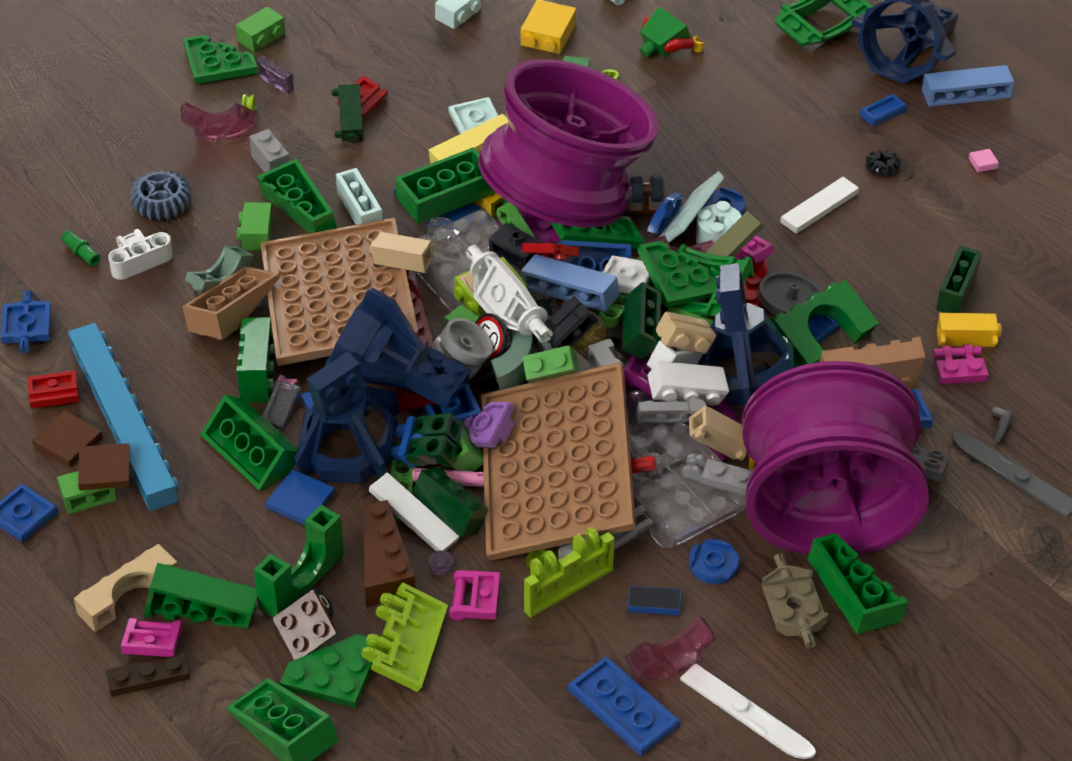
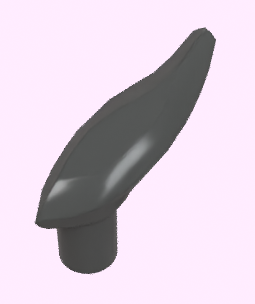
[992,407,1014,445]

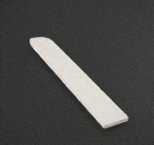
[680,663,816,759]

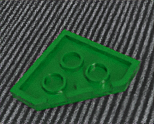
[183,35,258,84]
[637,241,720,307]
[280,634,373,708]

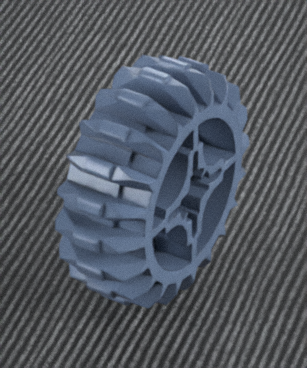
[130,169,191,221]

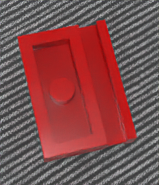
[337,75,388,120]
[522,243,579,261]
[27,370,79,409]

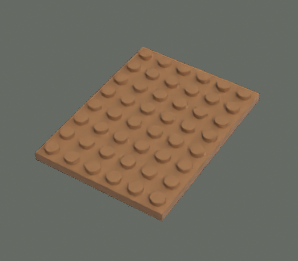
[260,218,419,366]
[481,362,636,561]

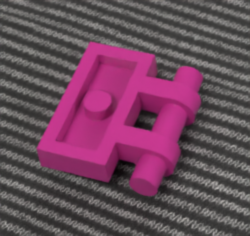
[933,344,988,384]

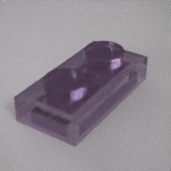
[257,56,294,94]

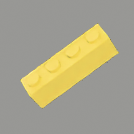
[428,114,508,163]

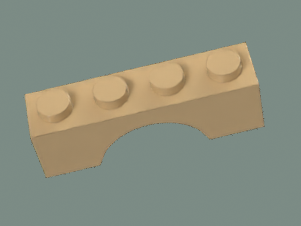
[74,544,178,632]

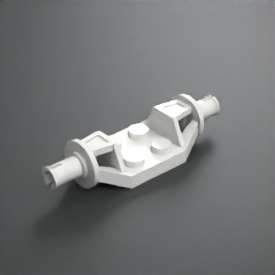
[466,245,553,343]

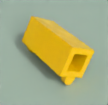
[937,313,1001,347]

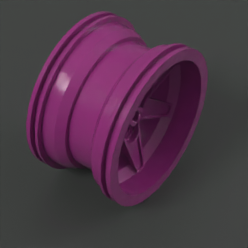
[478,59,659,228]
[742,361,929,554]

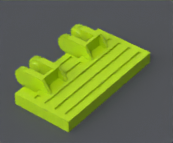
[524,527,615,618]
[361,582,448,692]

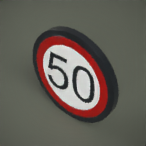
[475,313,508,361]

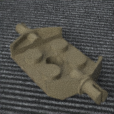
[761,553,828,649]

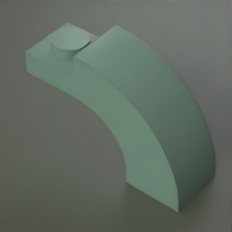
[185,246,255,293]
[491,328,535,390]

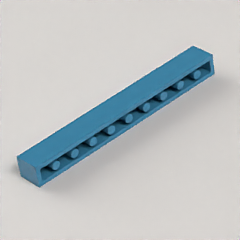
[68,323,180,512]

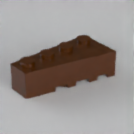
[363,500,415,607]

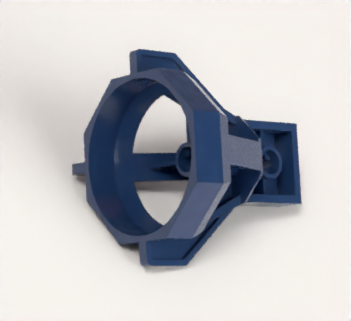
[851,0,959,83]
[697,263,796,406]
[325,287,472,409]
[294,352,400,483]

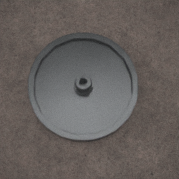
[757,272,823,321]

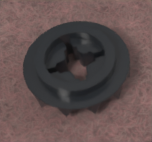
[865,149,901,177]

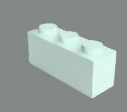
[336,168,383,225]

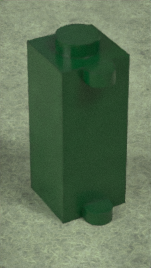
[332,84,363,142]

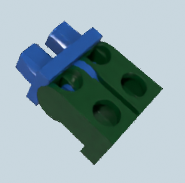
[390,413,463,468]

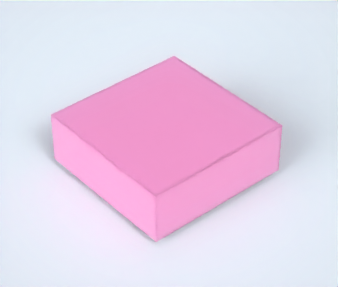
[969,149,999,173]

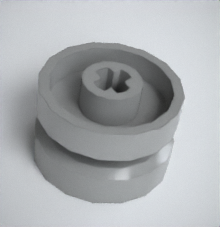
[431,318,493,380]

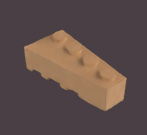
[819,336,925,389]

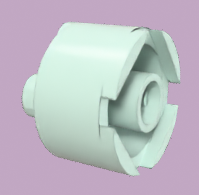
[696,201,741,252]

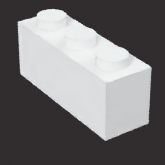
[647,361,729,406]

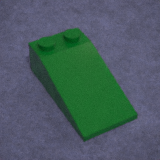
[226,678,339,761]

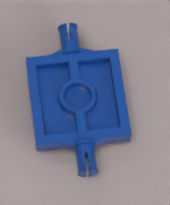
[1,290,51,354]

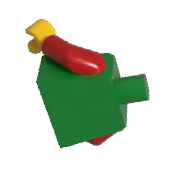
[639,6,705,58]

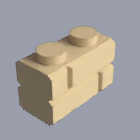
[656,312,716,354]

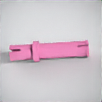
[412,467,484,488]

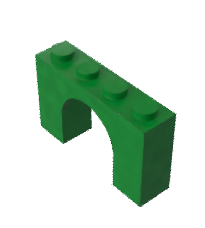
[772,279,879,367]
[254,505,344,617]

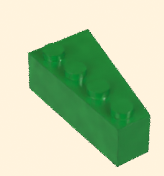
[257,158,337,233]
[236,317,276,403]
[808,533,908,634]
[143,563,257,629]

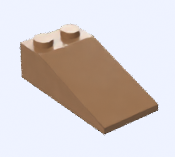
[182,266,280,340]

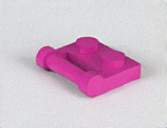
[449,570,500,621]
[121,617,183,657]

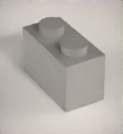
[249,129,290,173]

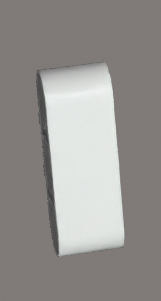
[108,229,173,280]

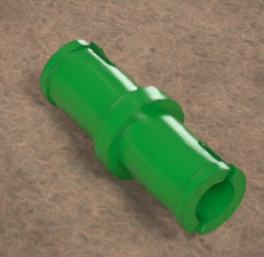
[61,230,101,267]

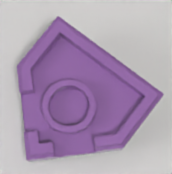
[463,402,515,448]

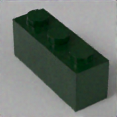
[936,246,982,313]
[622,282,661,360]
[411,467,488,537]

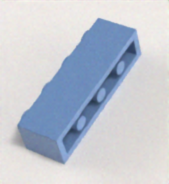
[922,65,1014,107]
[521,254,619,312]

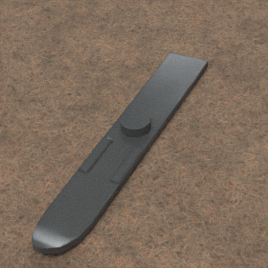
[952,429,1072,518]

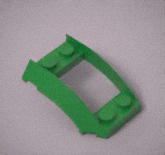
[775,0,872,47]
[649,244,754,316]

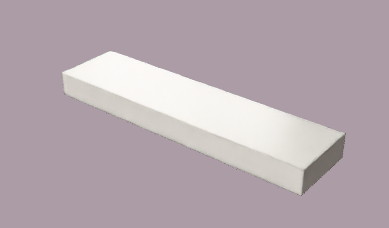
[780,177,859,234]
[369,473,459,555]

